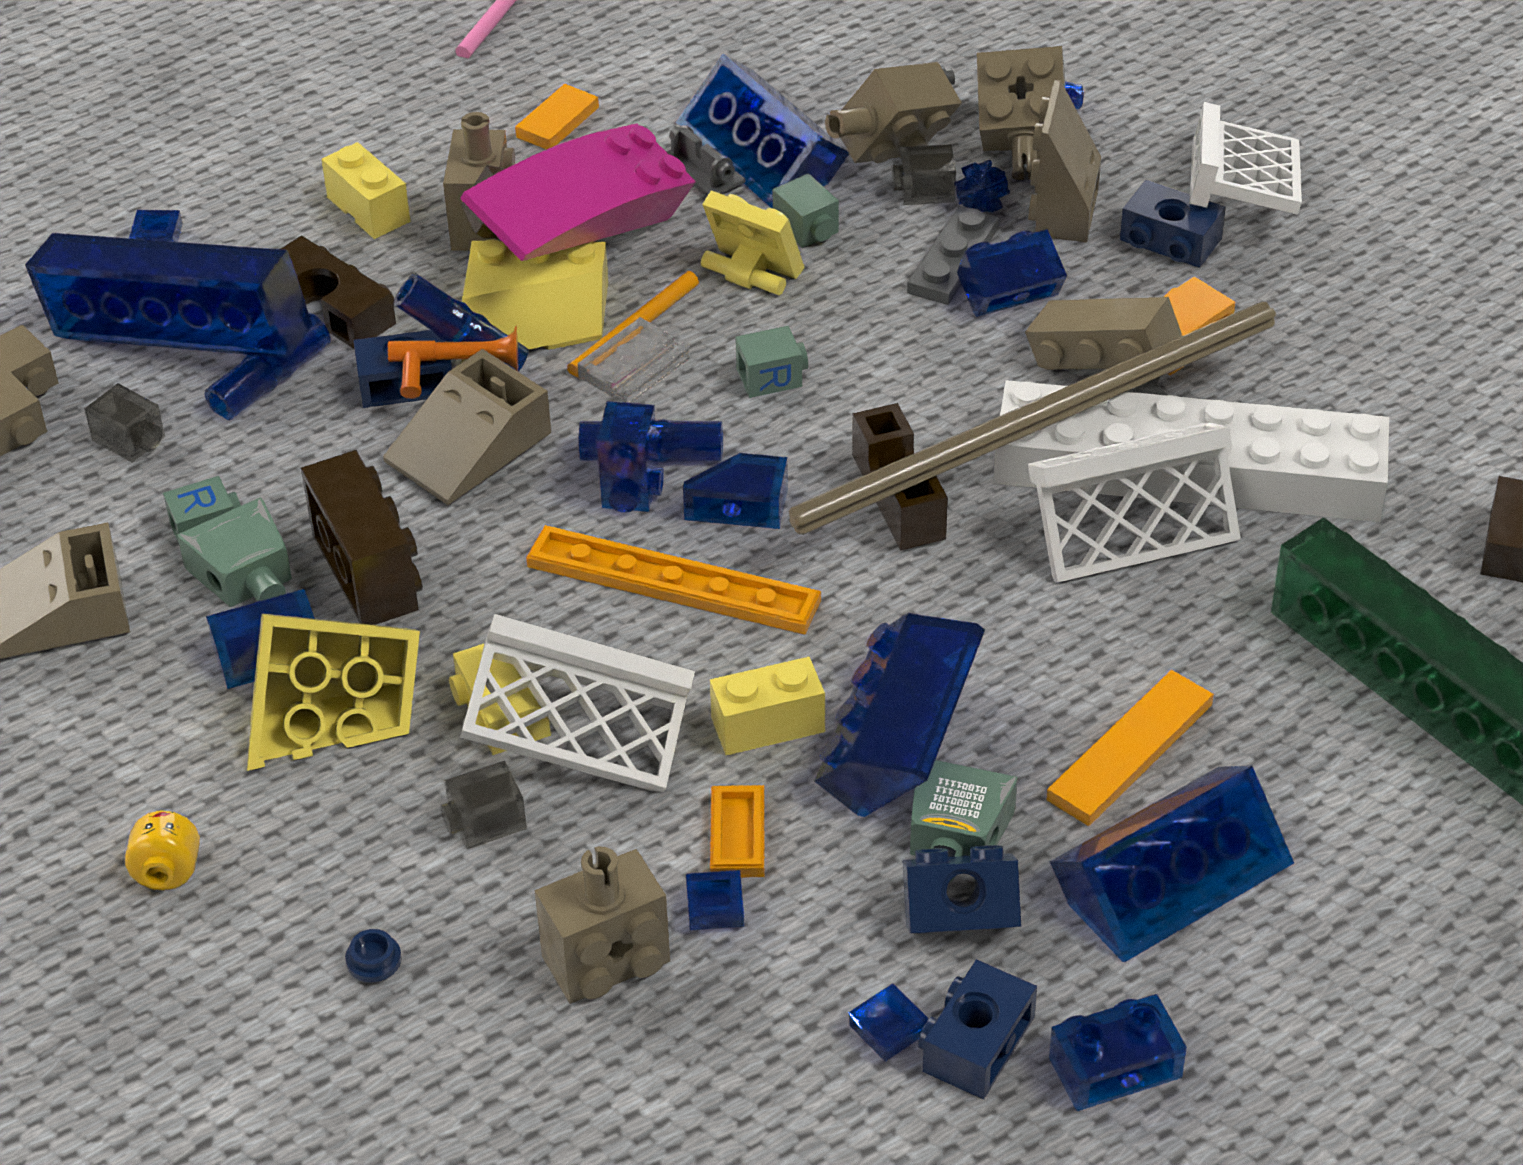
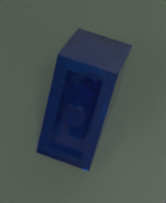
[683,453,788,529]

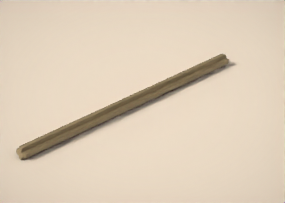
[789,301,1276,535]

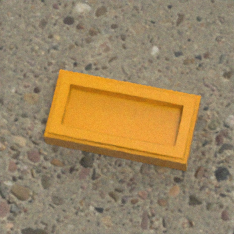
[515,84,599,149]
[710,785,765,878]

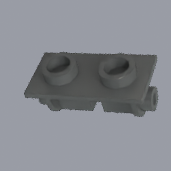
[666,125,745,196]

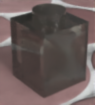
[892,144,956,206]
[84,383,165,463]
[440,760,527,849]

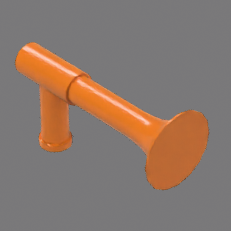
[388,326,518,399]

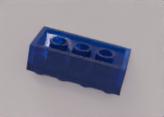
[676,53,849,208]
[814,613,985,817]
[1049,765,1294,962]

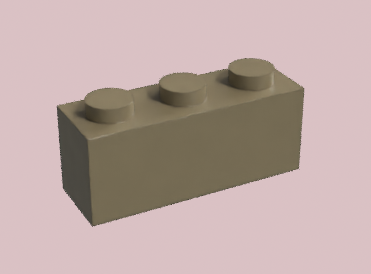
[1025,297,1182,370]

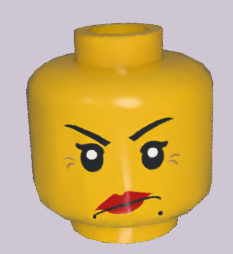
[125,810,200,890]

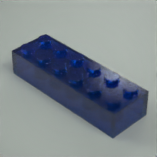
[25,233,313,358]

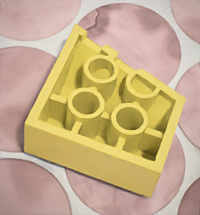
[461,239,608,363]

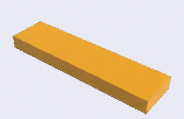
[1046,669,1214,826]

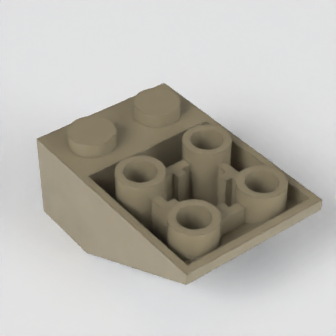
[1028,80,1101,242]
[383,349,551,505]
[0,522,130,659]

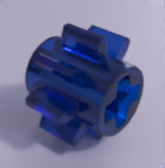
[954,159,1010,213]

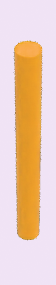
[567,271,699,379]

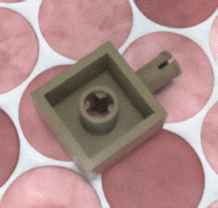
[977,46,1066,180]
[825,62,962,164]
[443,112,515,251]
[534,846,670,1004]

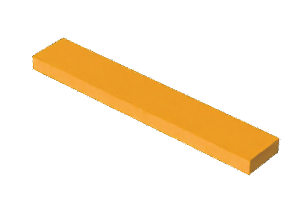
[526,525,821,635]

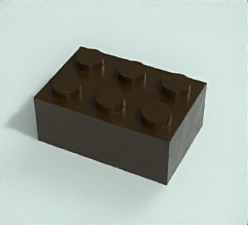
[301,450,423,625]

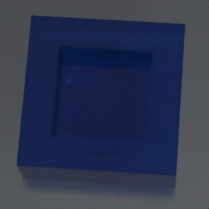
[129,210,183,251]
[686,870,745,931]
[849,983,929,1062]

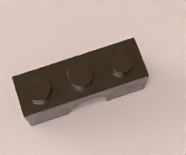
[261,235,396,349]
[852,403,948,551]

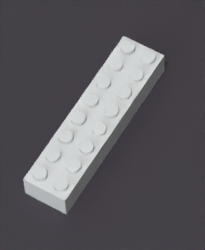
[993,380,1389,522]

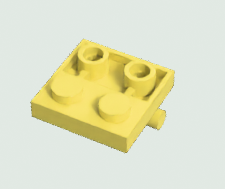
[701,191,804,295]

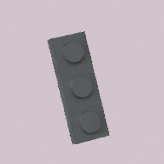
[907,205,1000,305]

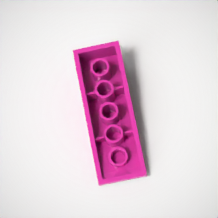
[460,123,696,261]

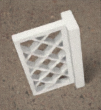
[1189,102,1302,215]
[1028,423,1241,583]
[460,614,695,793]

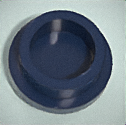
[345,929,402,982]

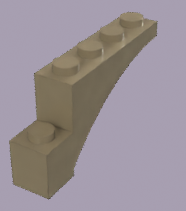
[0,325,59,456]

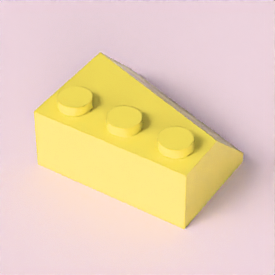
[247,614,420,771]

